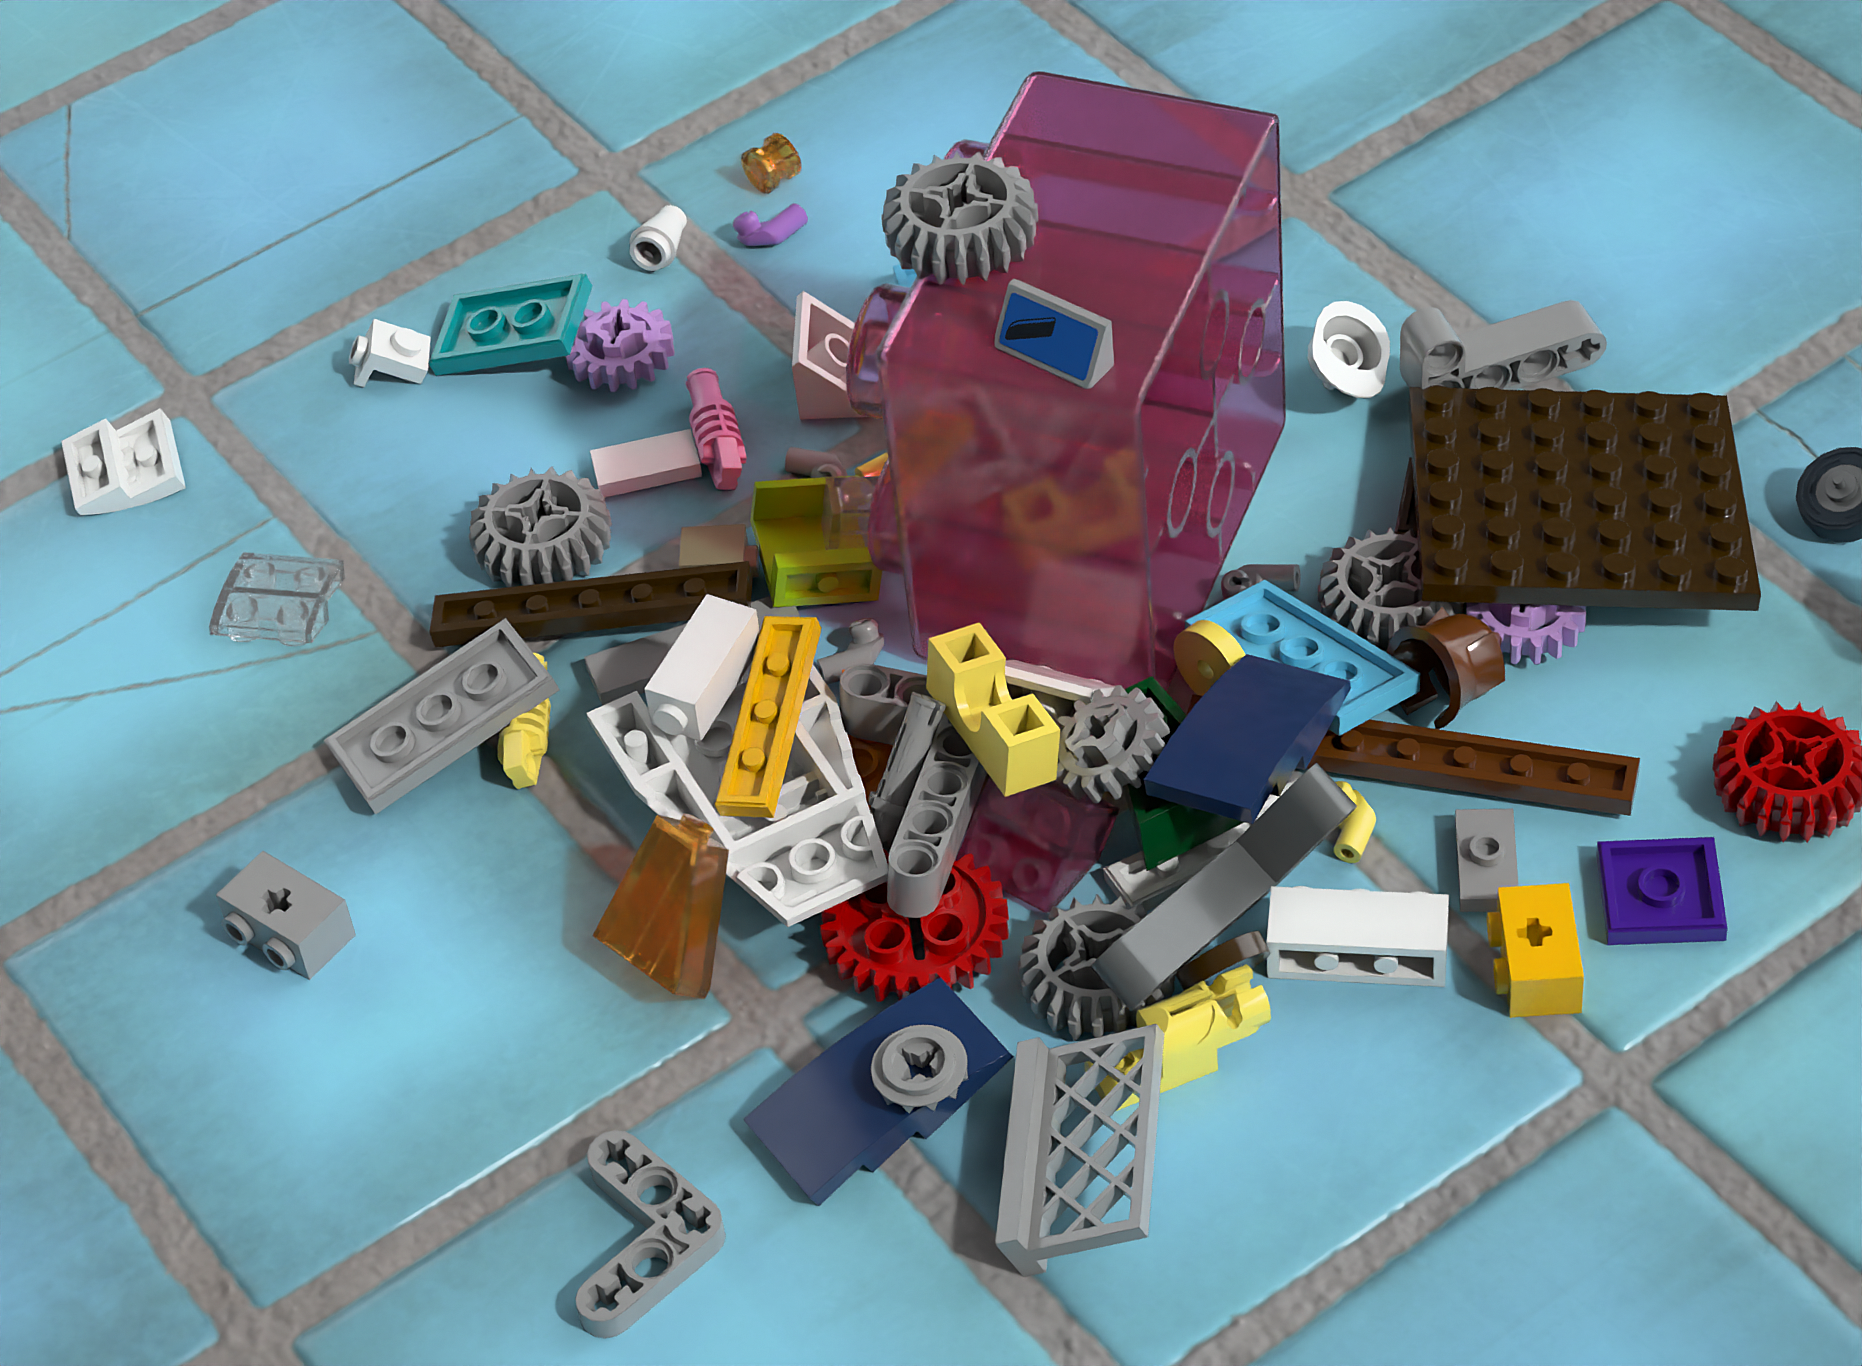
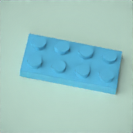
[1185,580,1421,736]

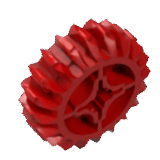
[1712,701,1862,843]

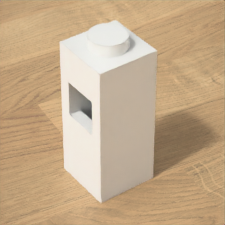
[645,594,760,741]

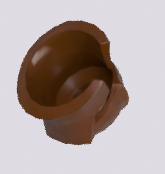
[1386,607,1505,729]

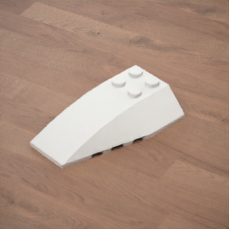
[586,662,888,927]

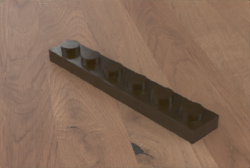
[429,561,753,648]

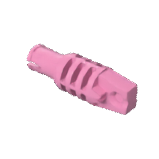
[686,368,747,490]

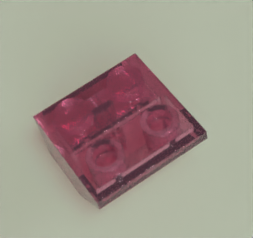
[955,777,1120,913]

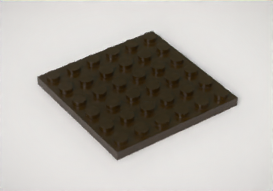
[1408,385,1761,611]

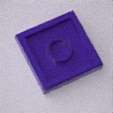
[1596,837,1728,945]

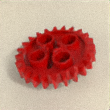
[820,849,1009,1002]

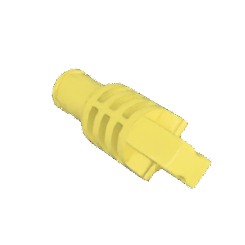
[498,653,551,789]

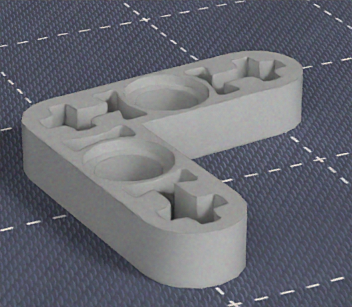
[575,1130,726,1338]

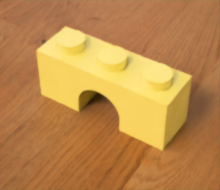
[926,623,1060,797]

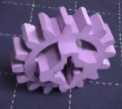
[565,299,675,392]
[1466,602,1586,665]

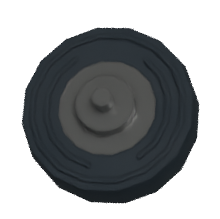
[1796,447,1862,542]

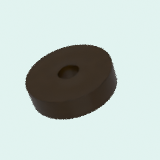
[1175,931,1271,991]

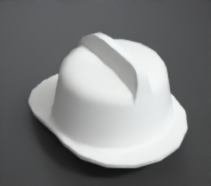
[1308,301,1390,398]

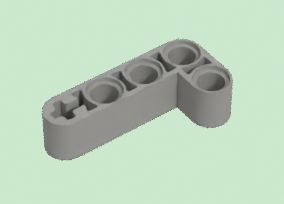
[1400,300,1607,390]

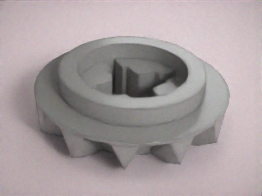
[871,1025,968,1113]

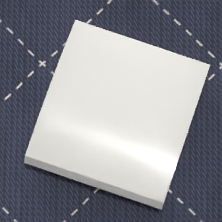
[62,409,186,515]

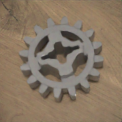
[1056,685,1170,803]

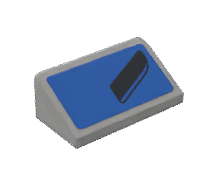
[995,279,1114,389]

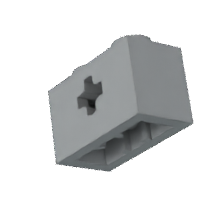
[216,851,356,980]

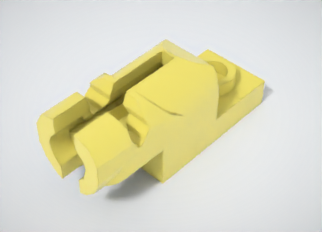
[1084,964,1271,1111]

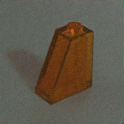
[592,813,729,999]

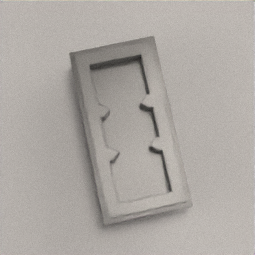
[1455,808,1519,912]

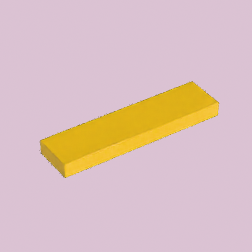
[715,616,822,818]

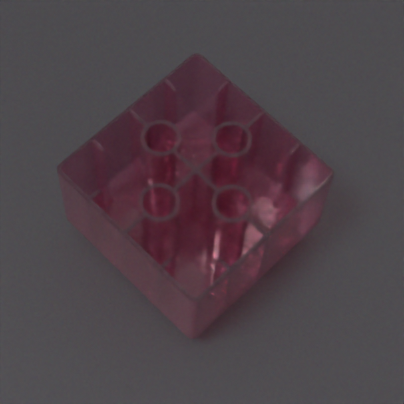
[846,71,1286,692]

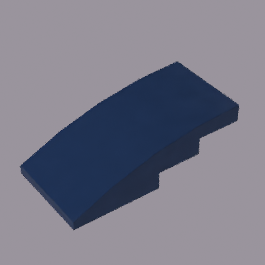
[1144,654,1351,824]
[743,977,1014,1206]

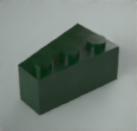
[1122,676,1245,871]

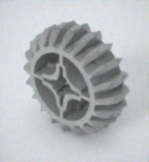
[881,151,1039,285]
[469,467,612,587]
[1318,527,1464,651]
[1018,894,1175,1041]

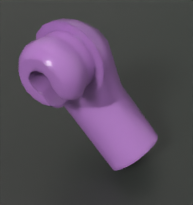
[733,203,808,246]

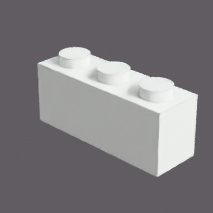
[1266,886,1449,987]

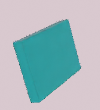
[429,273,593,376]

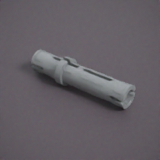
[867,692,946,853]

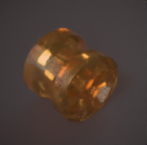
[741,133,802,194]

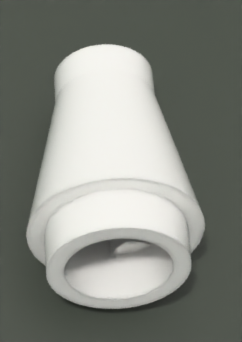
[630,205,687,271]

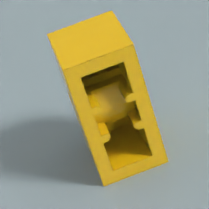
[1487,883,1584,1018]

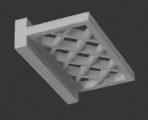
[995,1024,1164,1277]

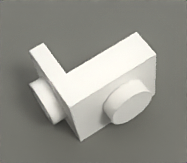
[349,319,431,388]

